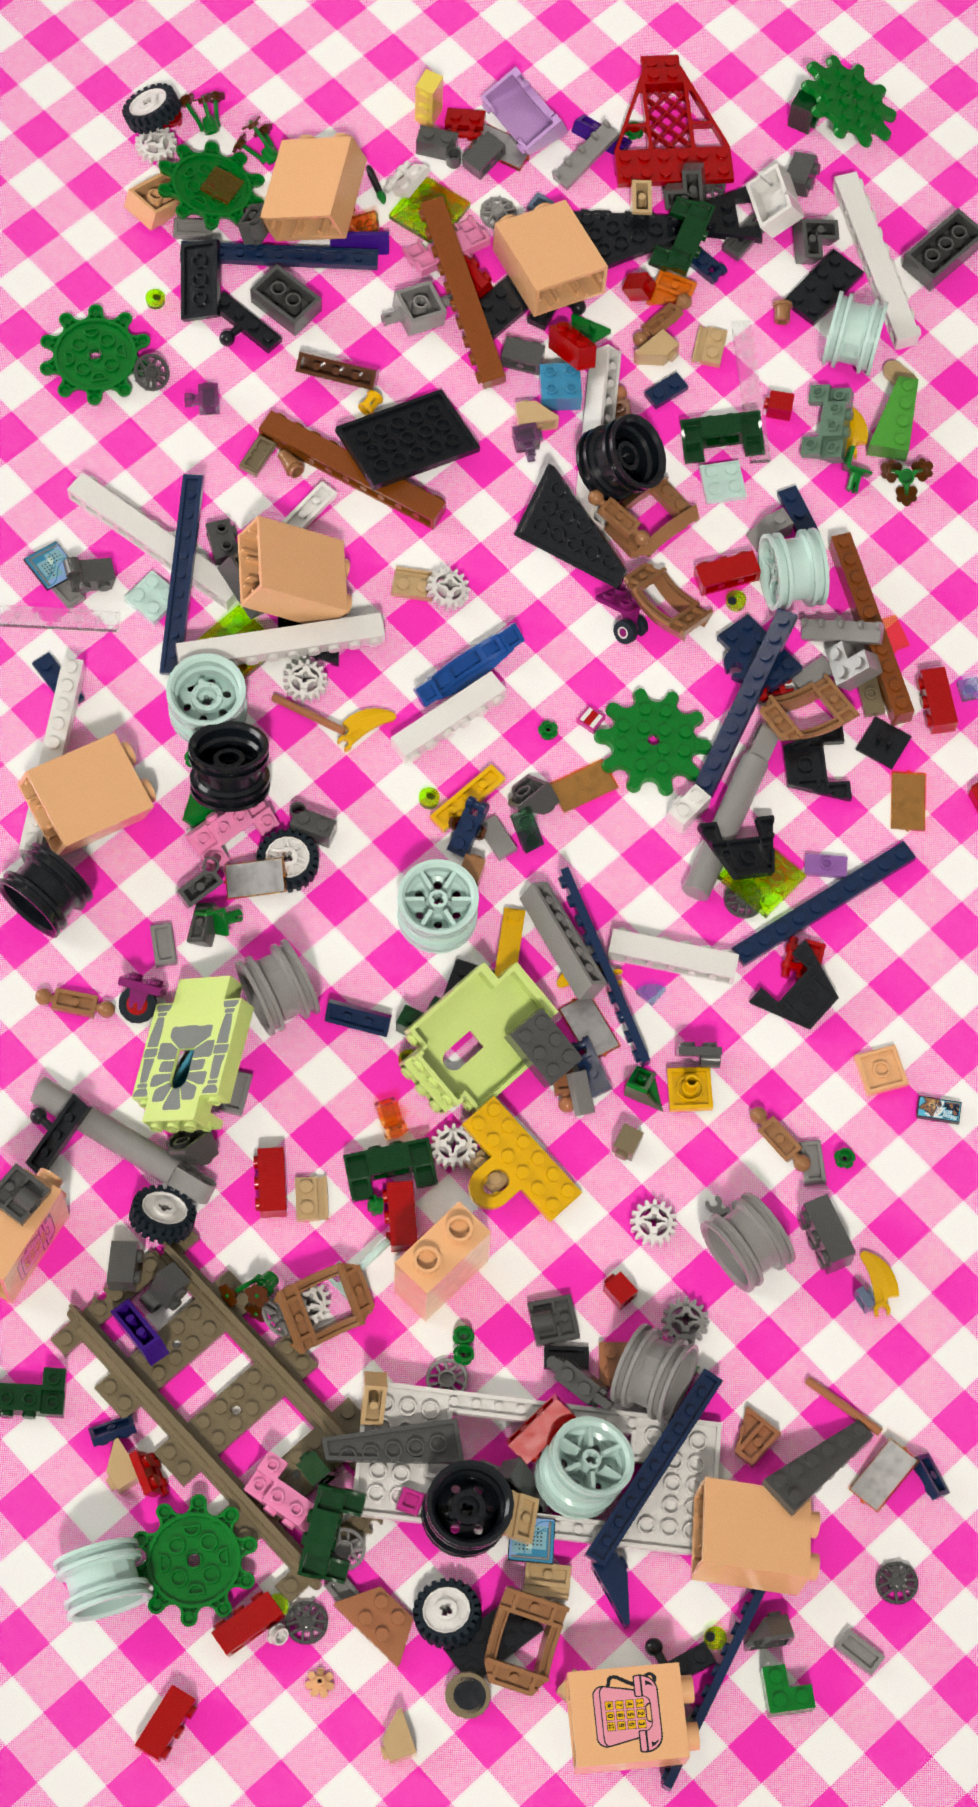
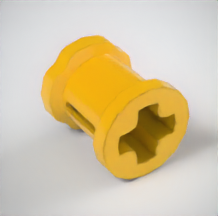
[358,390,384,416]

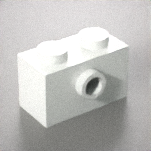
[666,784,711,835]

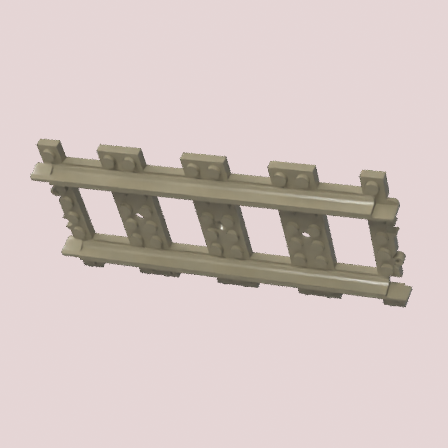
[50,1231,383,1604]

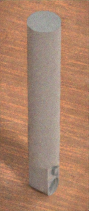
[682,722,778,901]
[30,1077,217,1205]

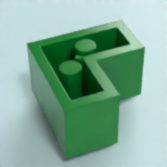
[760,1664,816,1718]

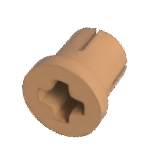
[773,299,793,325]

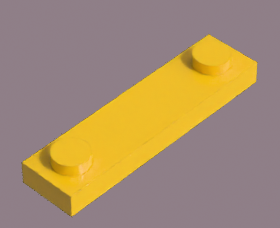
[430,764,506,833]
[494,907,525,977]

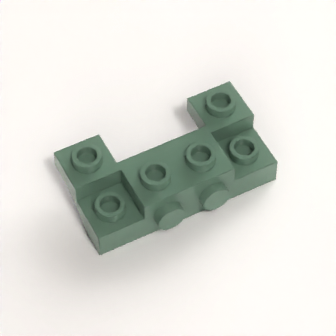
[800,384,854,464]

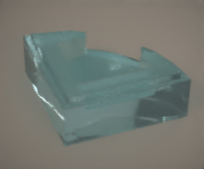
[636,984,666,1006]

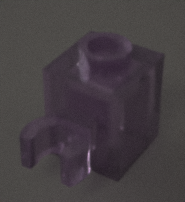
[184,382,220,415]
[511,422,543,462]

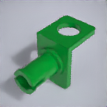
[842,445,873,494]
[194,906,243,936]

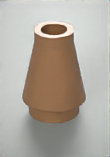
[277,449,305,478]

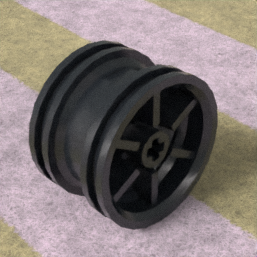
[576,414,666,502]
[188,721,270,812]
[0,843,93,938]
[421,1460,514,1558]

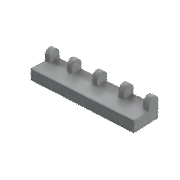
[552,119,620,190]
[801,617,885,645]

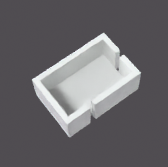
[745,163,805,238]

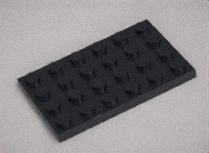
[335,389,480,491]

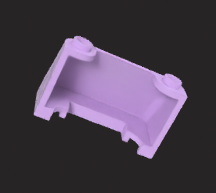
[480,66,569,155]

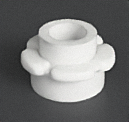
[267,1623,289,1646]

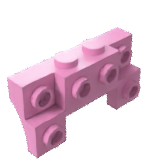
[402,216,491,277]
[184,801,279,871]
[243,1451,314,1534]

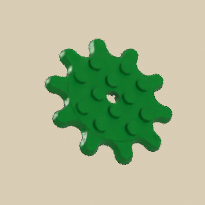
[801,55,897,148]
[158,141,265,231]
[39,304,150,406]
[593,688,712,796]
[133,1494,258,1627]

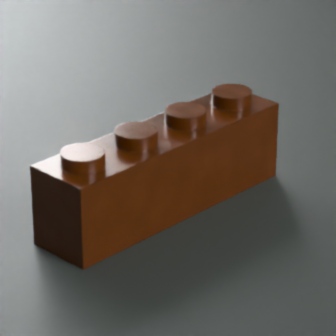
[295,349,380,390]

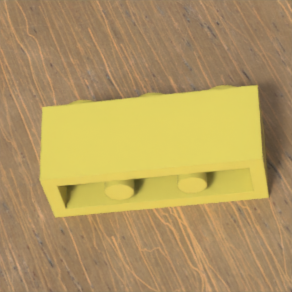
[415,69,444,127]

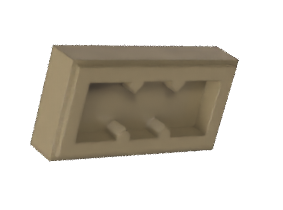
[239,434,277,478]
[857,677,886,718]

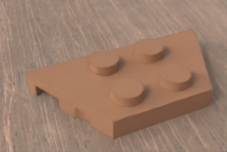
[333,1586,414,1668]

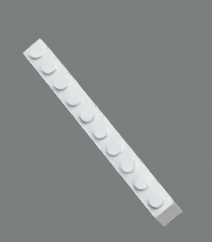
[832,171,921,350]
[576,344,622,530]
[67,472,237,611]
[176,612,385,667]
[19,657,86,858]

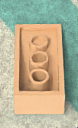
[124,173,210,230]

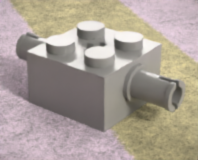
[381,280,452,336]

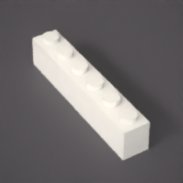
[390,671,506,764]
[607,928,739,985]

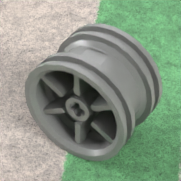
[235,939,320,1036]
[700,1192,796,1293]
[610,1323,699,1425]

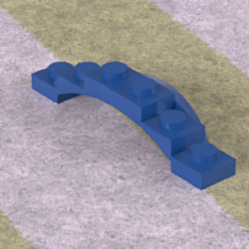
[413,623,525,707]

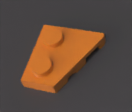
[646,270,697,306]

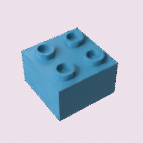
[539,363,582,411]

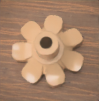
[305,1668,335,1698]

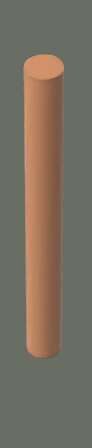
[271,694,347,735]
[805,1376,883,1436]

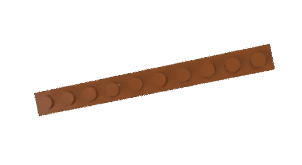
[418,196,506,389]
[259,411,446,530]
[828,532,915,726]

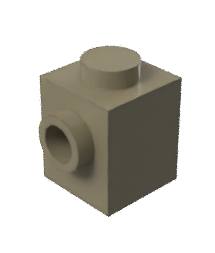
[612,1123,644,1161]

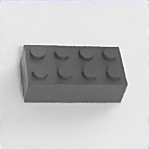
[902,208,978,291]

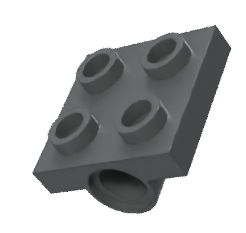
[675,1042,722,1068]
[0,1163,51,1226]
[527,1294,580,1347]

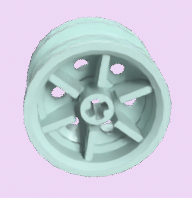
[821,290,889,377]
[758,528,830,612]
[166,653,248,743]
[397,859,479,954]
[534,1416,635,1520]
[53,1537,153,1623]

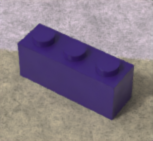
[110,1299,169,1366]

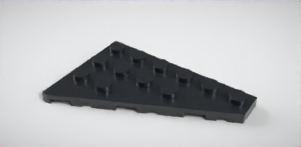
[573,209,683,269]
[514,463,628,589]

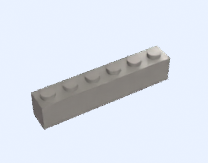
[519,882,607,1000]

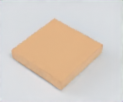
[853,1044,909,1097]

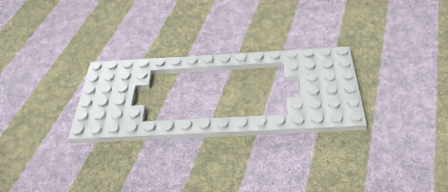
[350,1382,722,1556]

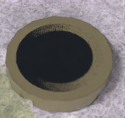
[445,1671,492,1719]

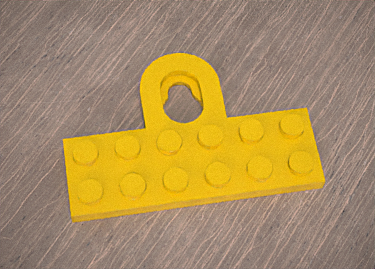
[461,1096,582,1223]

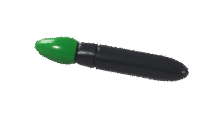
[366,165,386,204]

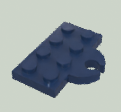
[717,614,803,693]

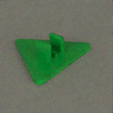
[571,314,611,343]

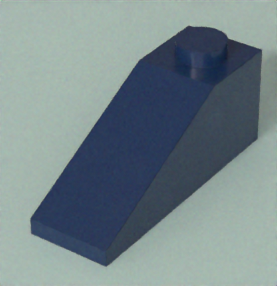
[591,1552,630,1629]

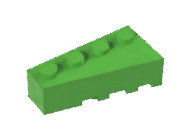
[866,376,919,461]

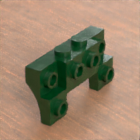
[648,196,716,277]
[680,410,765,464]
[343,1137,438,1203]
[0,1367,67,1420]
[297,1483,367,1584]

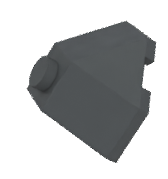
[507,774,560,815]
[166,1130,219,1166]
[744,1611,795,1652]

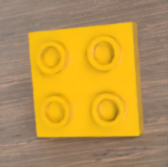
[666,1067,713,1112]

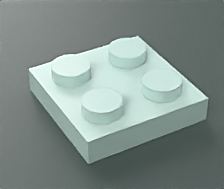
[699,460,747,505]
[124,570,170,625]

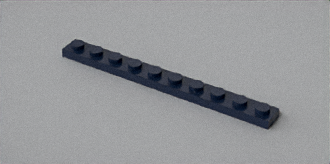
[180,241,378,270]
[159,474,205,675]
[693,608,798,798]
[732,841,916,967]
[558,867,650,1067]
[584,1368,723,1568]
[660,1589,766,1792]

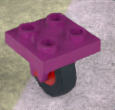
[117,972,169,1024]

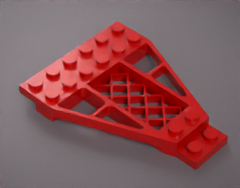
[613,55,734,188]

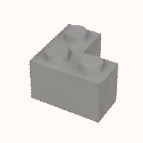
[825,641,883,691]

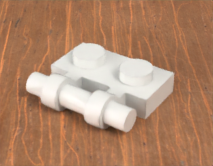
[383,161,431,198]

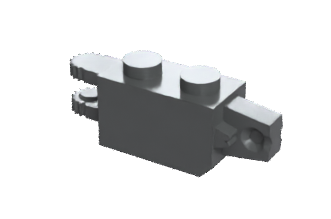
[546,1355,615,1410]

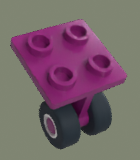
[595,586,648,644]

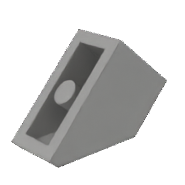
[746,507,794,552]

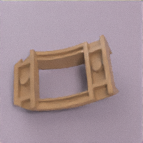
[604,476,699,558]
[624,563,714,642]
[759,673,860,741]
[273,1262,375,1354]
[484,1586,570,1696]

